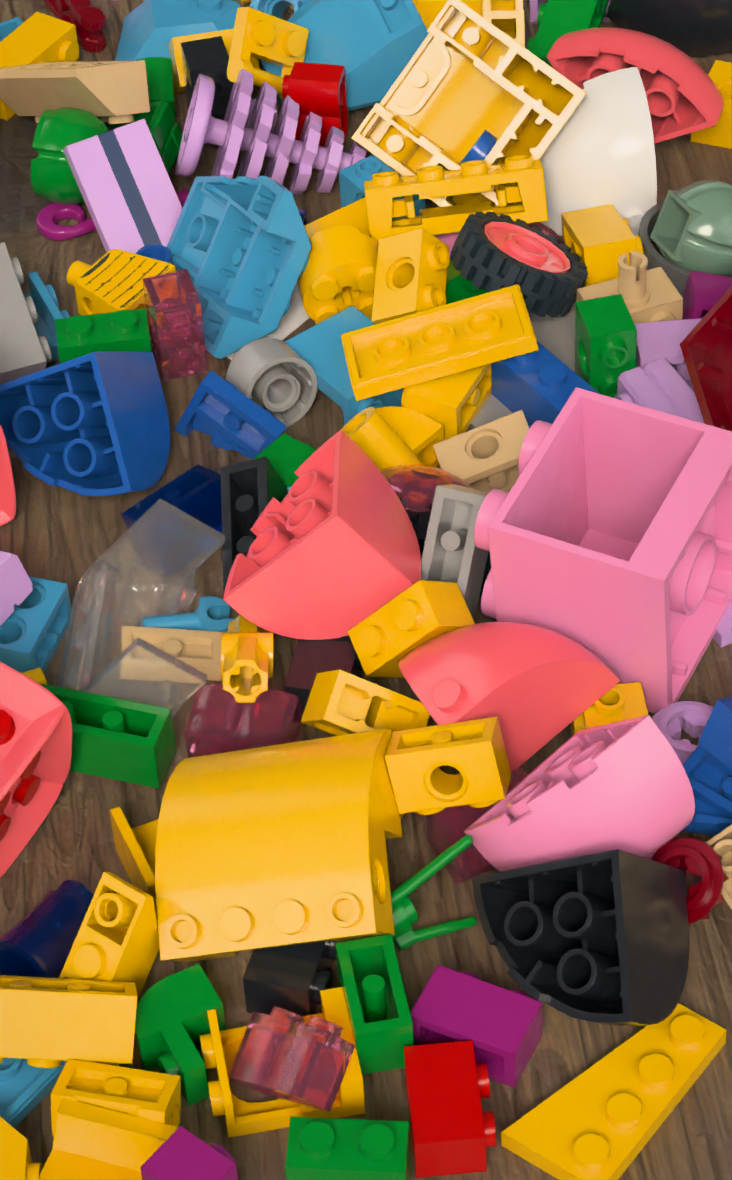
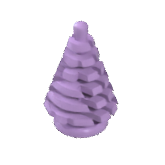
[176,68,393,194]

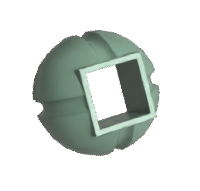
[650,180,732,277]

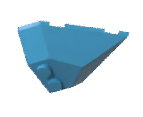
[115,0,262,91]

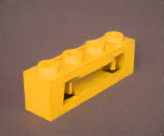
[363,155,548,242]

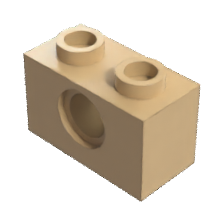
[433,410,530,492]

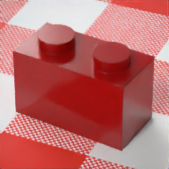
[403,1040,497,1178]

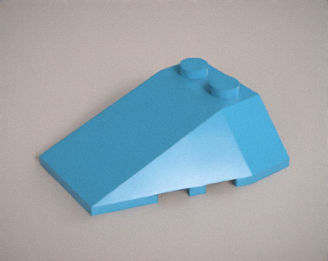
[167,176,311,359]

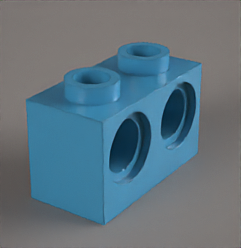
[0,576,73,674]

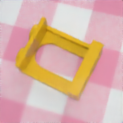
[199,987,365,1138]

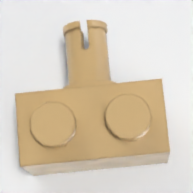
[577,251,683,323]

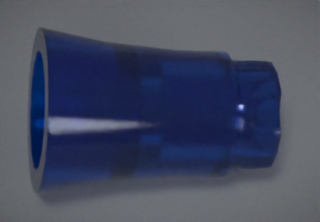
[0,880,94,978]

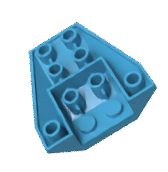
[260,0,429,111]

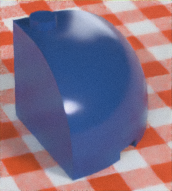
[0,351,170,496]

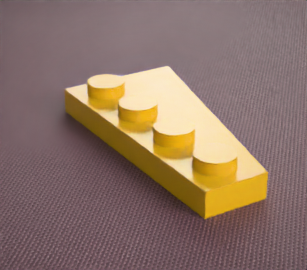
[501,1003,727,1180]

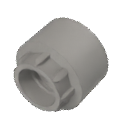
[226,338,317,427]

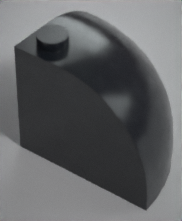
[607,0,732,58]
[472,849,689,1026]

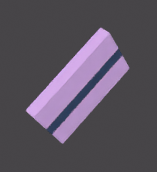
[63,119,183,254]

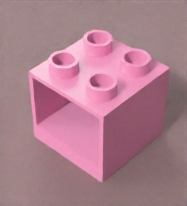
[474,387,732,714]

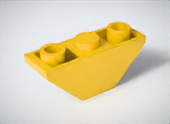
[59,872,160,998]

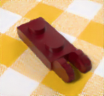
[44,0,106,53]

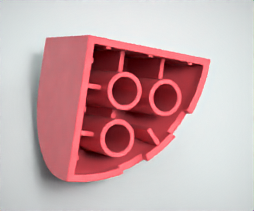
[546,27,724,144]
[223,430,421,640]
[398,622,620,774]

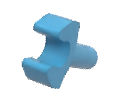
[141,596,235,632]

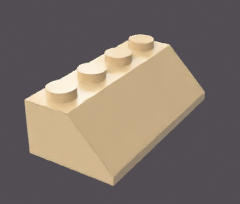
[0,60,150,124]

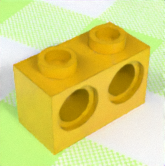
[301,669,430,736]

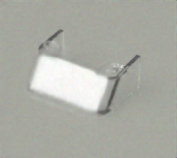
[58,499,225,718]

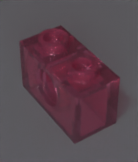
[143,269,208,382]

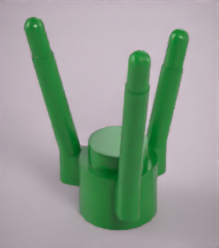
[390,835,477,951]

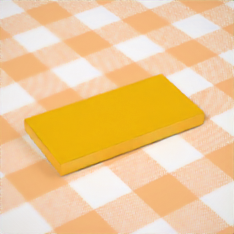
[340,285,539,401]

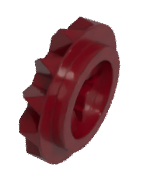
[650,838,729,927]

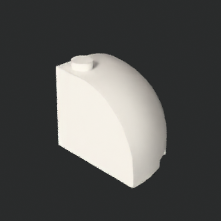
[514,66,657,236]

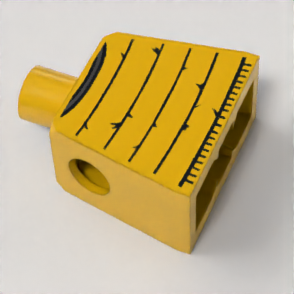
[67,249,179,327]

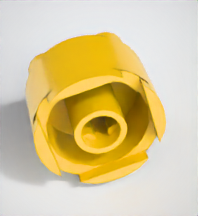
[297,225,378,325]

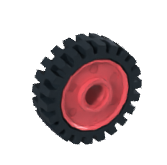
[450,211,588,318]

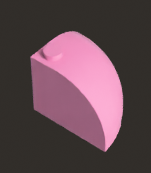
[464,715,695,872]

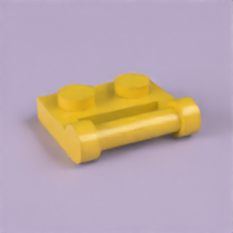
[227,7,309,99]

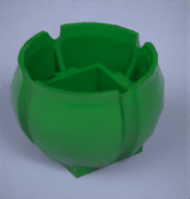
[31,107,109,205]

